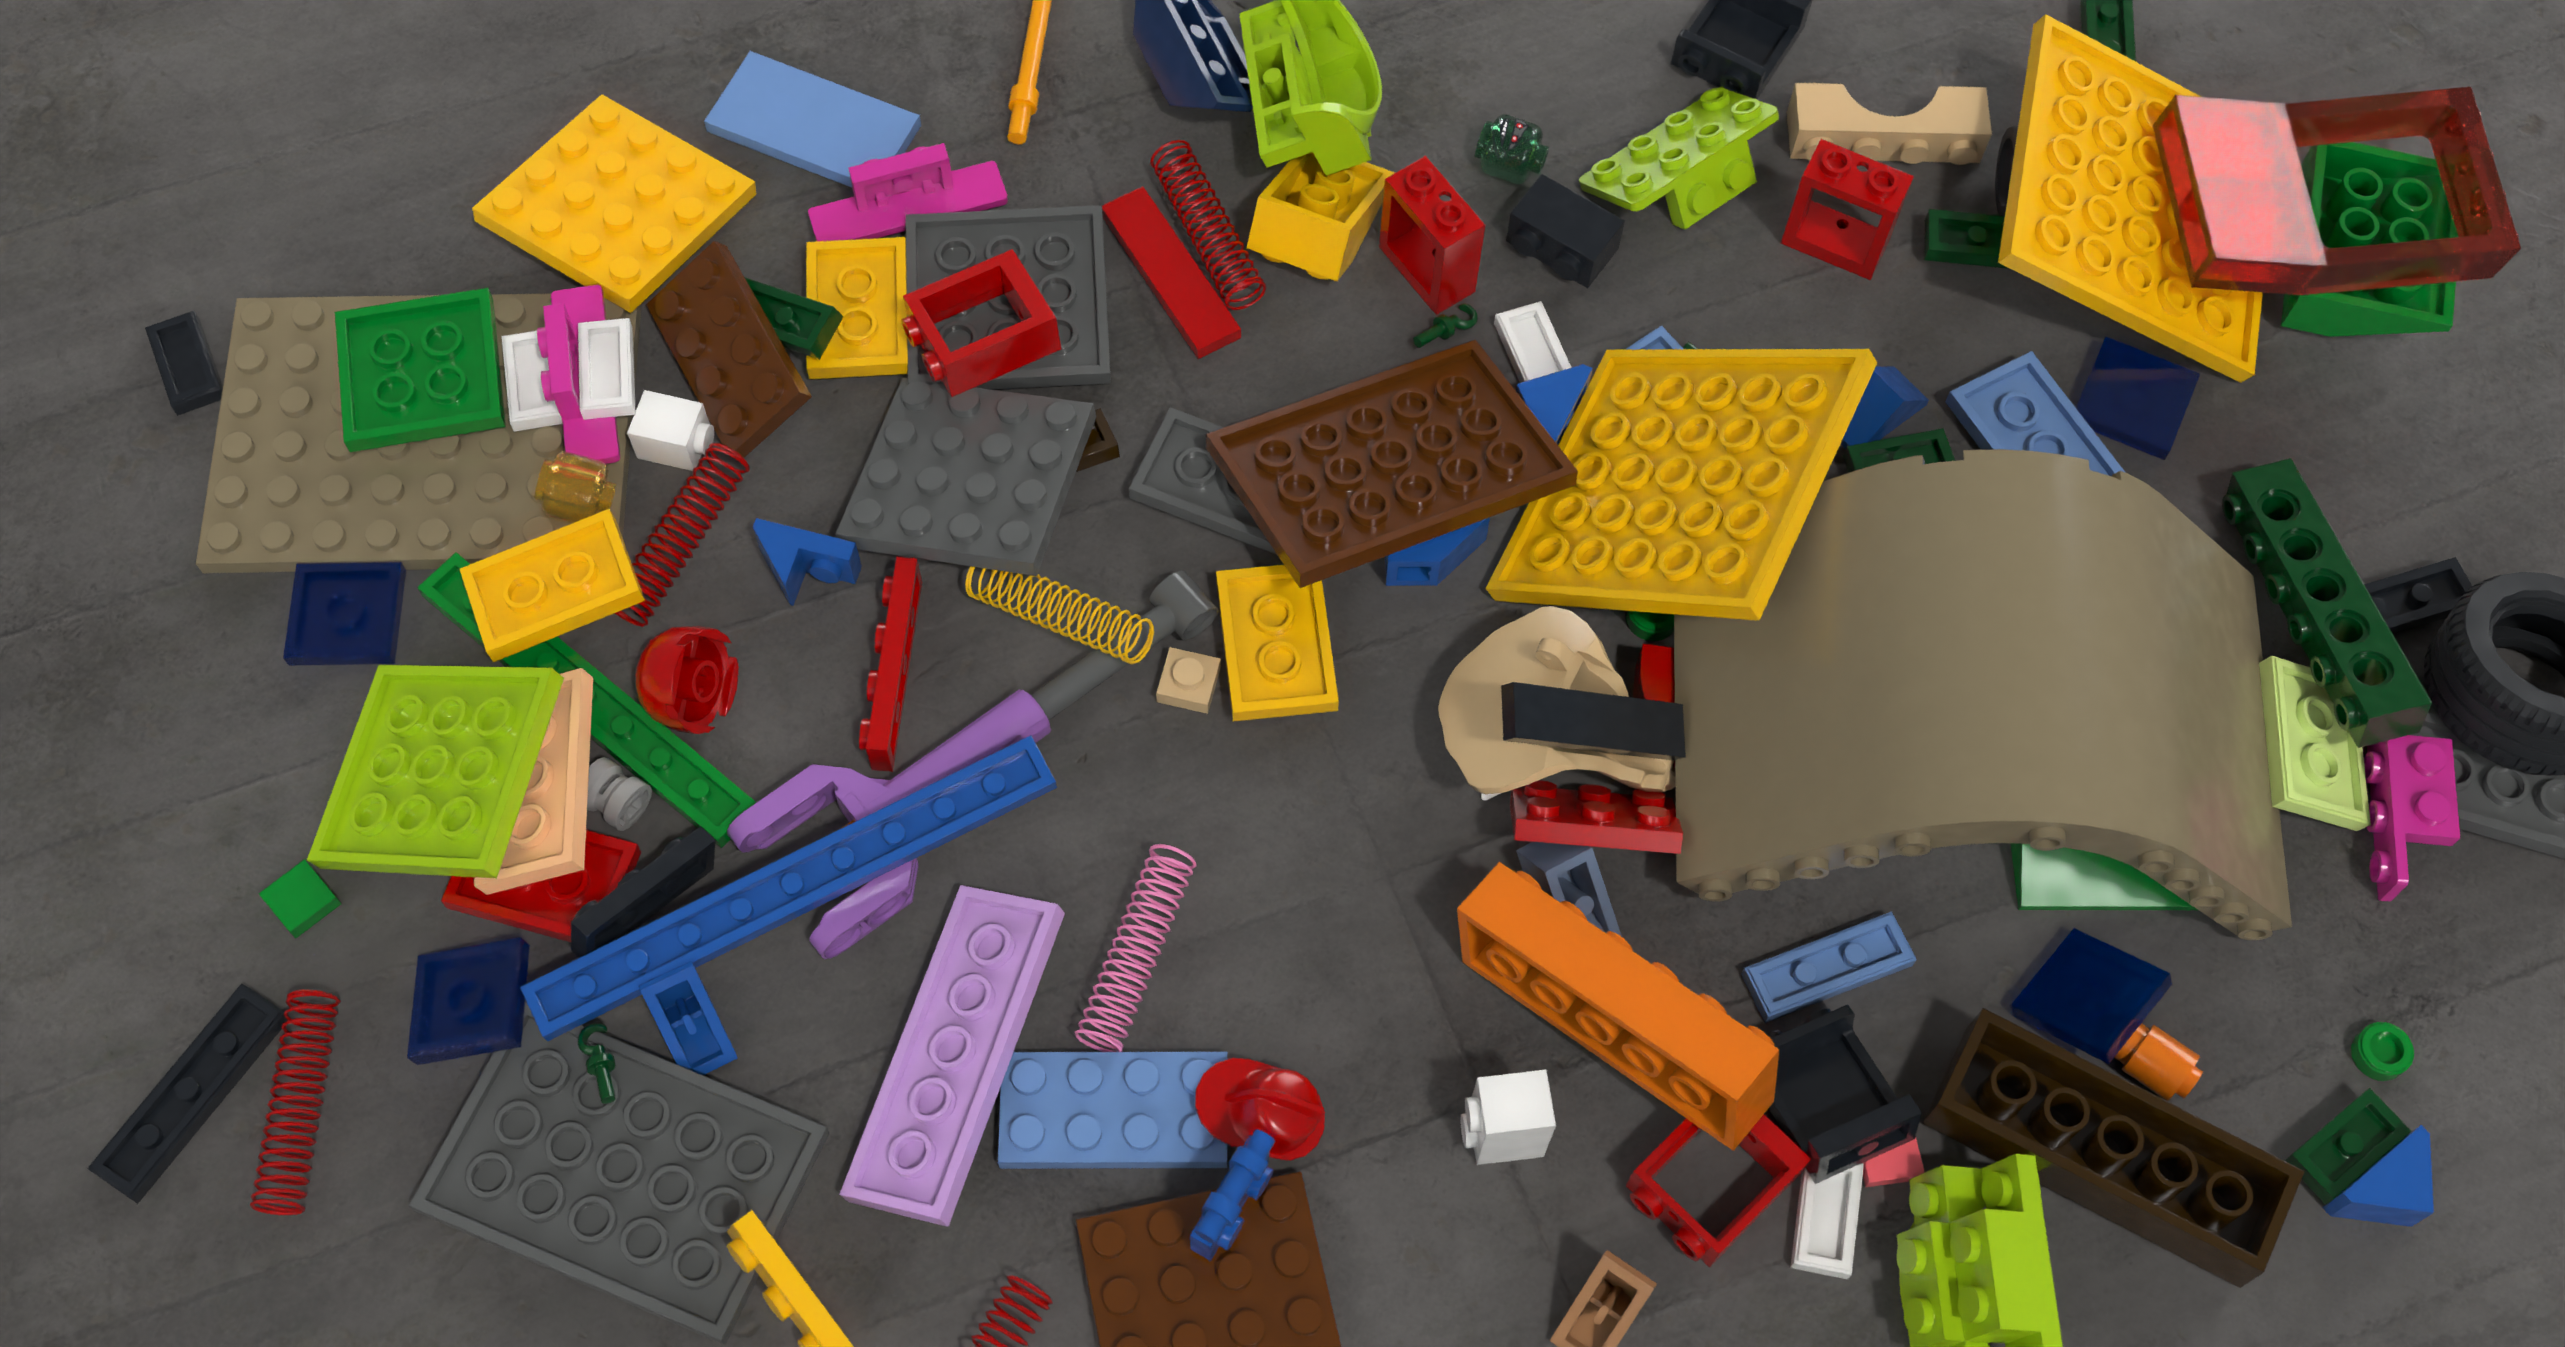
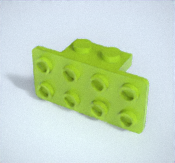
[1579,88,1779,230]

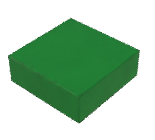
[259,859,341,939]

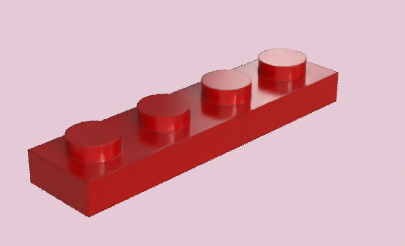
[859,557,923,772]

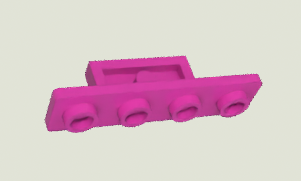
[808,143,1008,241]
[537,285,620,469]
[2364,735,2460,902]

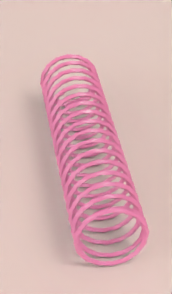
[1075,844,1196,1052]

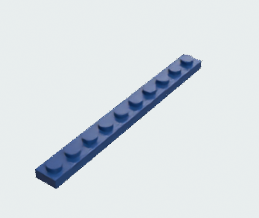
[520,735,1057,1041]

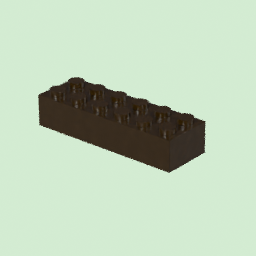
[1923,1008,2305,1288]

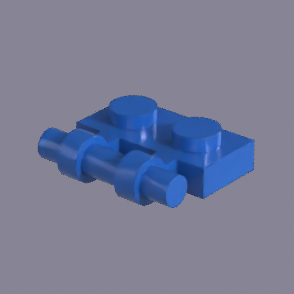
[1190,1129,1275,1261]

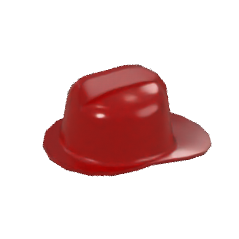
[1195,1058,1325,1161]

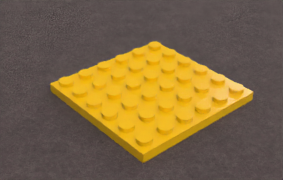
[1998,14,2278,383]
[1485,349,1877,621]

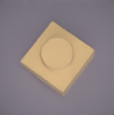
[1156,647,1221,714]

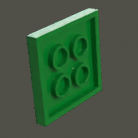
[335,288,506,452]

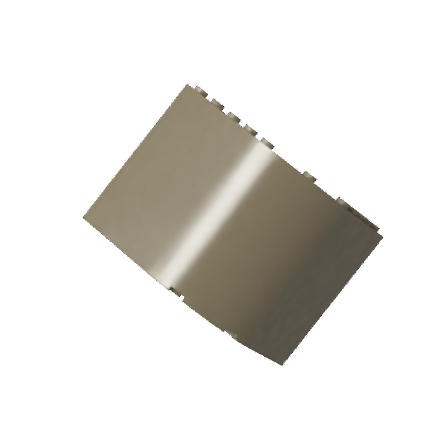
[1674,449,2292,940]

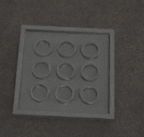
[906,205,1111,389]
[836,378,1097,576]

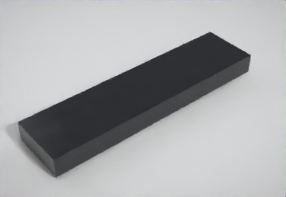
[1501,682,1686,761]
[87,983,288,1204]

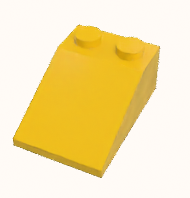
[1247,152,1395,282]

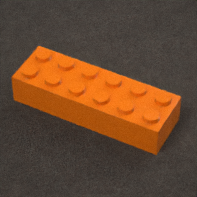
[1457,862,1779,1151]

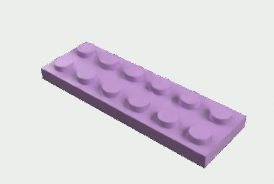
[839,885,1065,1227]

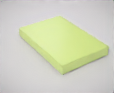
[2259,656,2371,831]

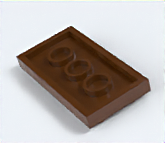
[646,241,812,458]

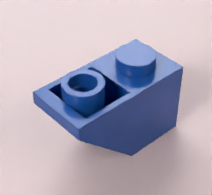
[1385,517,1490,586]

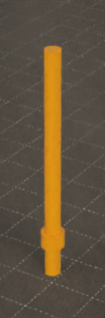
[1007,0,1052,144]

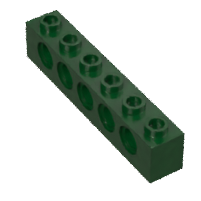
[2222,458,2432,748]

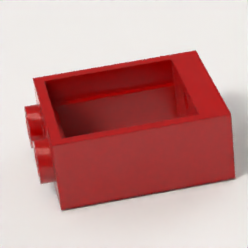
[1781,139,1914,281]
[1379,156,1486,315]
[901,249,1062,397]
[1626,1114,1811,1268]

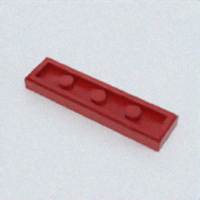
[1102,186,1241,359]

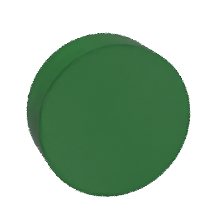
[1626,611,1674,641]
[2351,1022,2414,1081]

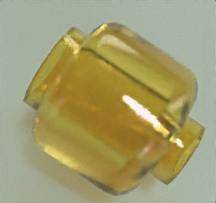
[534,451,617,523]

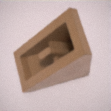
[1550,1250,1657,1347]

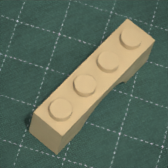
[1787,83,1992,165]

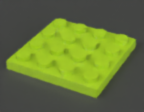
[307,665,564,879]

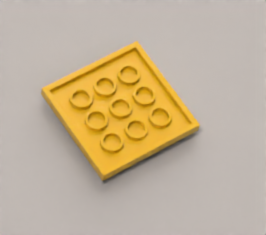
[472,94,756,313]

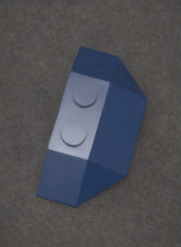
[1133,0,1253,112]

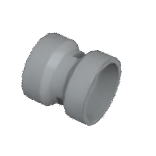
[587,757,652,831]

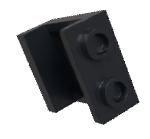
[1671,0,1812,99]
[1767,1005,1922,1184]

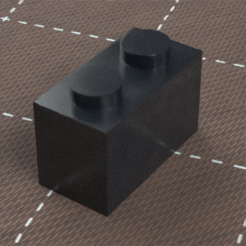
[1506,174,1625,288]

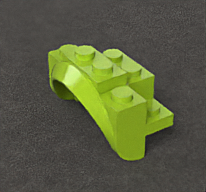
[1239,0,1382,176]
[1897,1154,2063,1347]

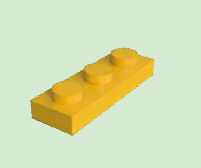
[726,1210,854,1347]

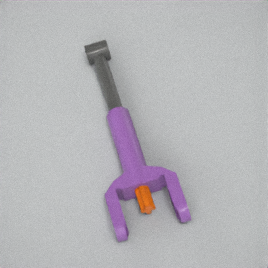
[727,570,1219,959]

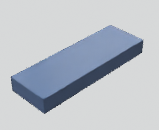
[1741,912,1917,1023]

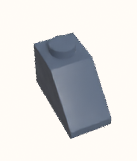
[1516,842,1622,937]

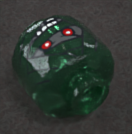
[1475,114,1550,185]

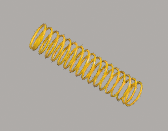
[965,566,1154,665]

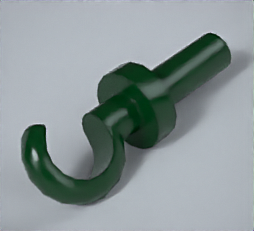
[1413,303,1478,348]
[578,1023,616,1104]

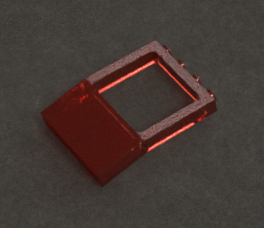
[2153,87,2521,295]

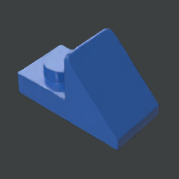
[753,518,862,606]

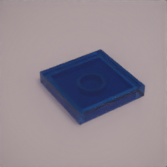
[2075,336,2200,460]
[283,562,407,666]
[2010,928,2172,1064]
[407,937,530,1065]

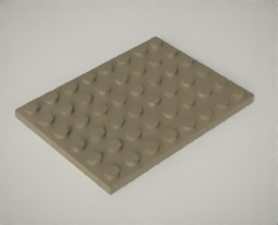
[196,294,642,573]

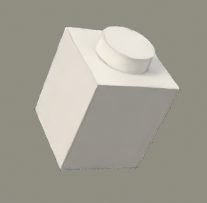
[627,390,714,471]

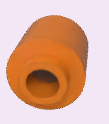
[2112,1021,2203,1101]

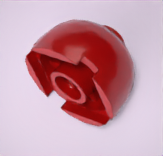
[635,626,739,734]

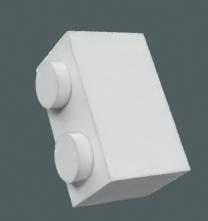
[1460,1070,1556,1165]

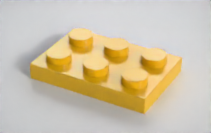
[806,237,908,379]
[460,509,645,662]
[1216,565,1339,721]

